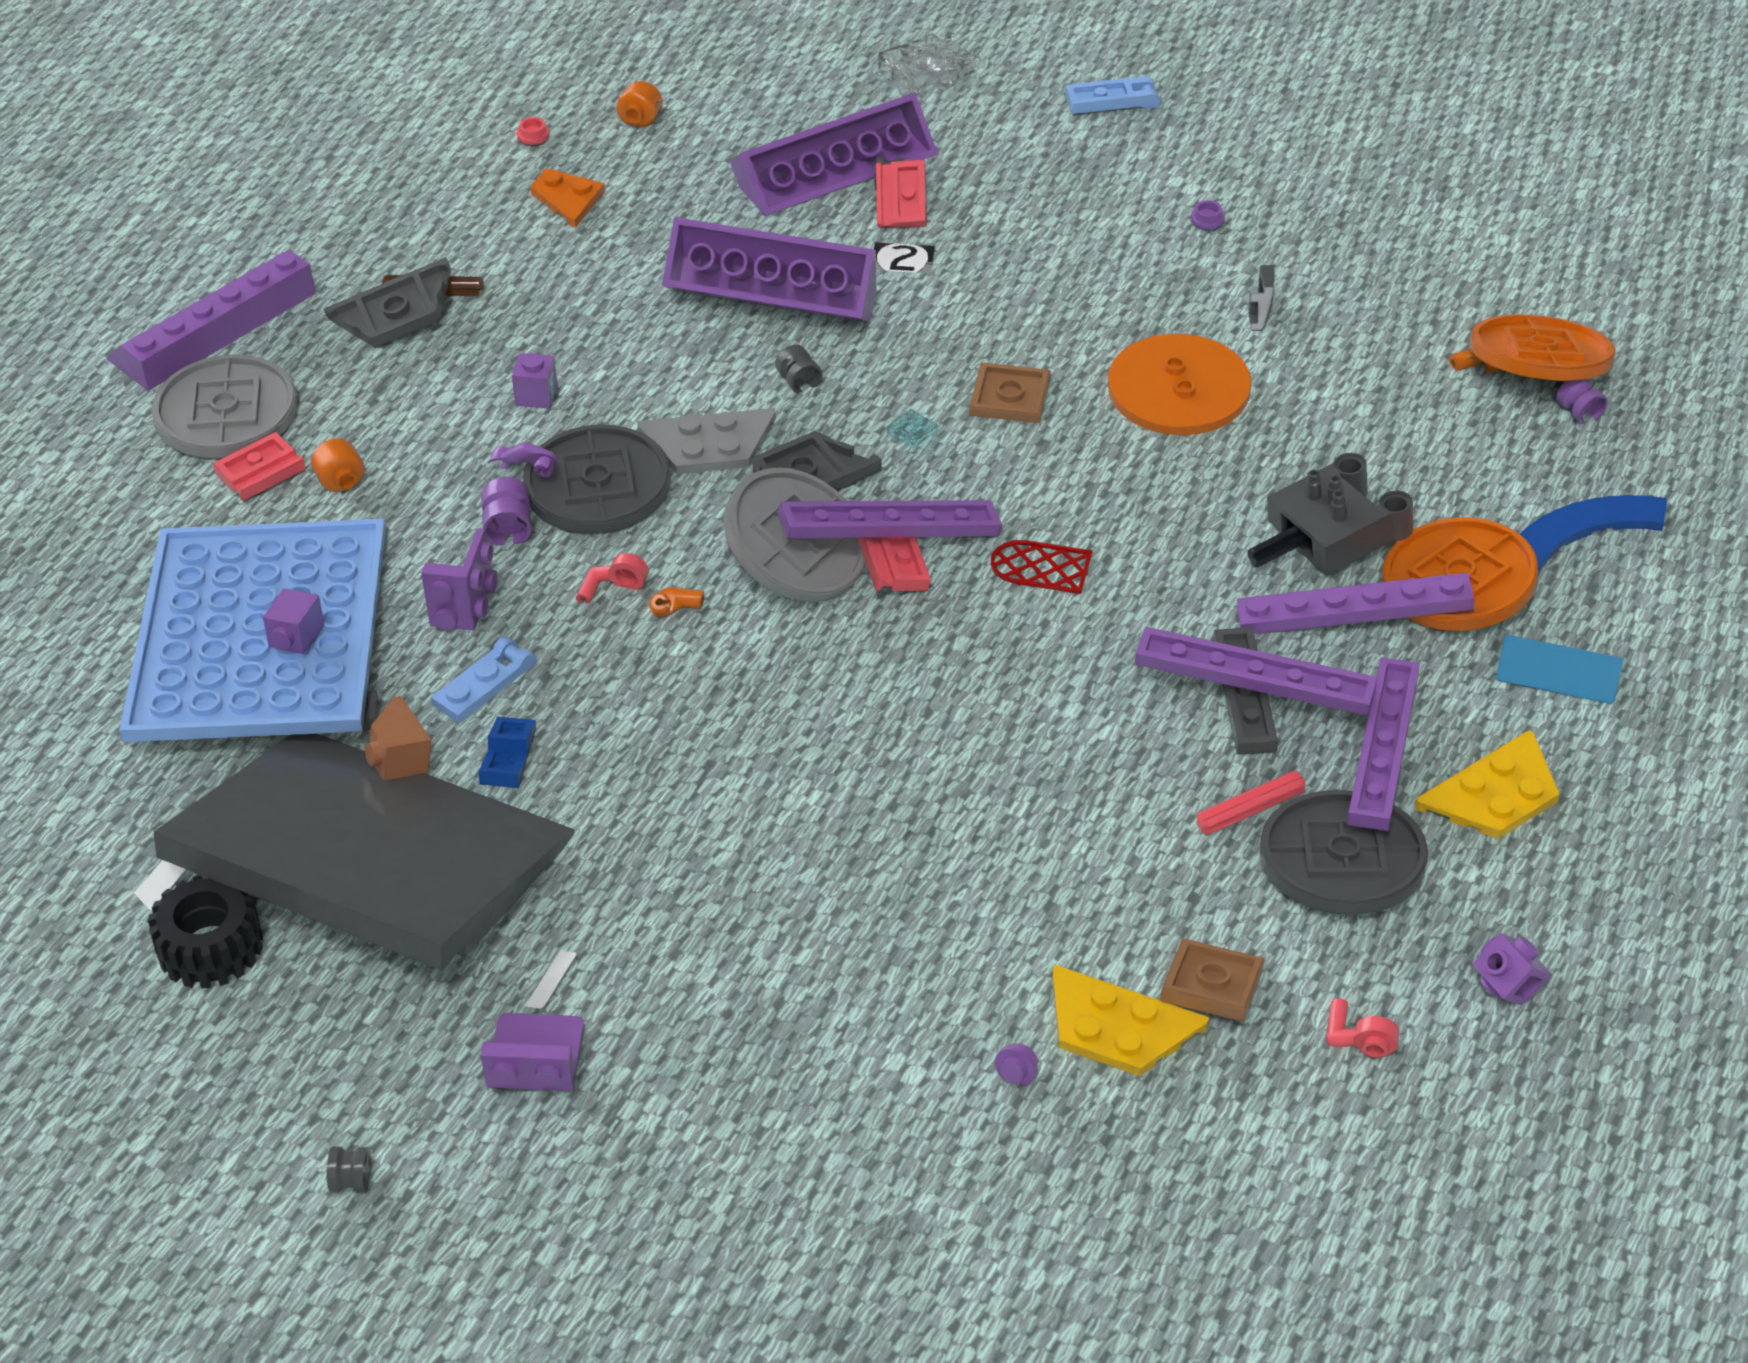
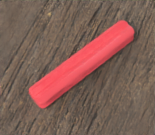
[1196,771,1306,834]

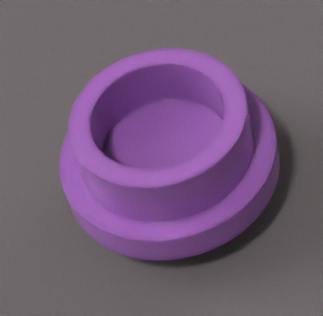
[1191,200,1225,230]
[995,1043,1038,1086]

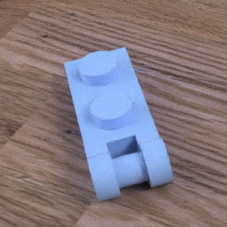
[1065,76,1160,114]
[430,636,537,723]

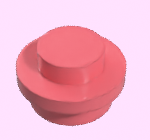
[517,117,549,145]

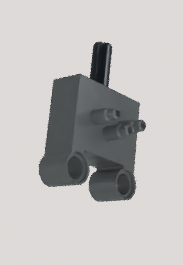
[1247,453,1413,575]

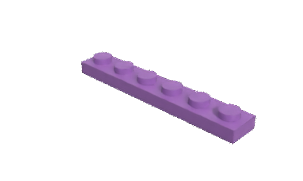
[778,500,1002,539]
[1237,573,1474,634]
[1135,627,1378,716]
[1347,657,1420,831]

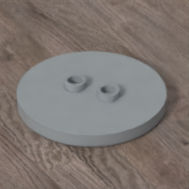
[152,354,297,458]
[724,467,866,602]

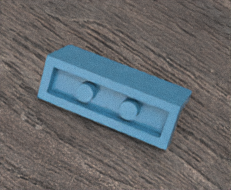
[1496,634,1624,704]

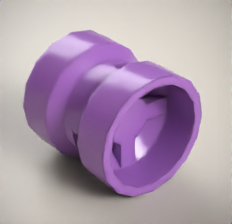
[1556,379,1608,424]

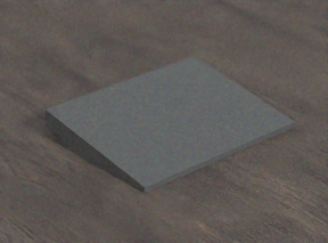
[154,733,574,970]

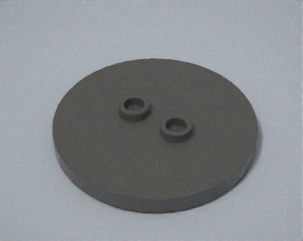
[523,425,670,533]
[1260,790,1428,915]

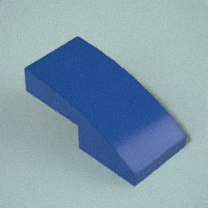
[479,716,536,788]

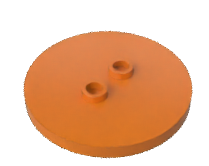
[1470,314,1616,381]
[1108,334,1251,435]
[1383,517,1538,631]

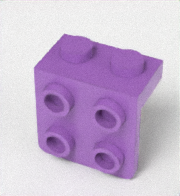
[421,528,497,631]
[481,1013,584,1092]

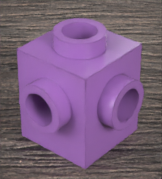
[1472,933,1553,1005]

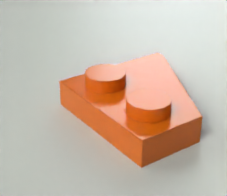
[530,168,605,228]

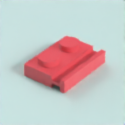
[876,160,927,228]
[213,432,305,501]
[858,537,931,591]

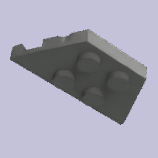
[324,257,451,348]
[752,431,882,490]

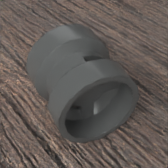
[775,345,822,393]

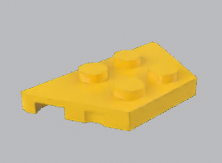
[1414,730,1560,839]
[1052,965,1210,1076]

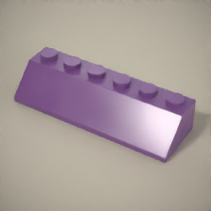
[730,92,938,216]
[662,217,876,323]
[106,249,316,391]

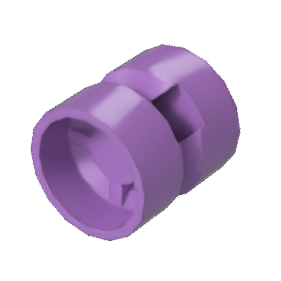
[481,477,531,546]

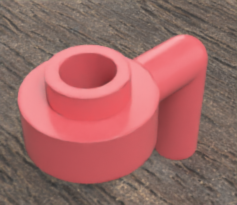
[576,553,649,604]
[1326,998,1400,1058]

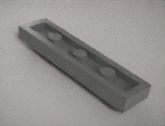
[1213,627,1278,754]

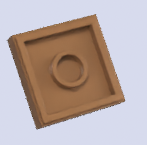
[969,362,1051,423]
[1160,938,1265,1022]

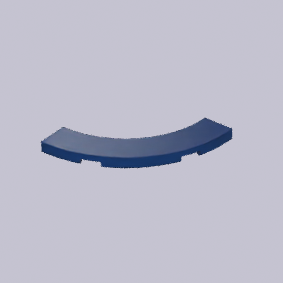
[1520,495,1668,577]

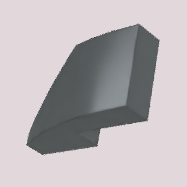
[1248,265,1275,331]

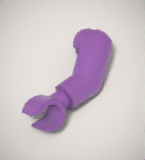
[488,442,558,478]

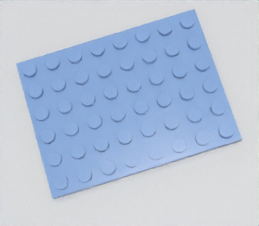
[119,519,386,742]

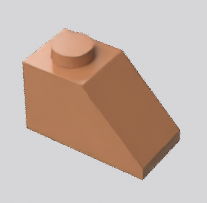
[365,696,432,781]

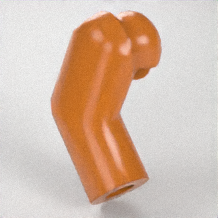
[1449,349,1501,373]
[649,587,705,617]

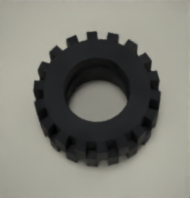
[148,875,263,989]

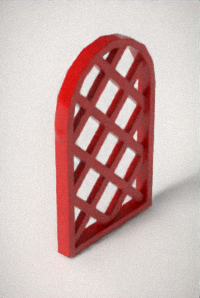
[991,540,1093,594]

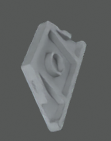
[637,408,776,474]

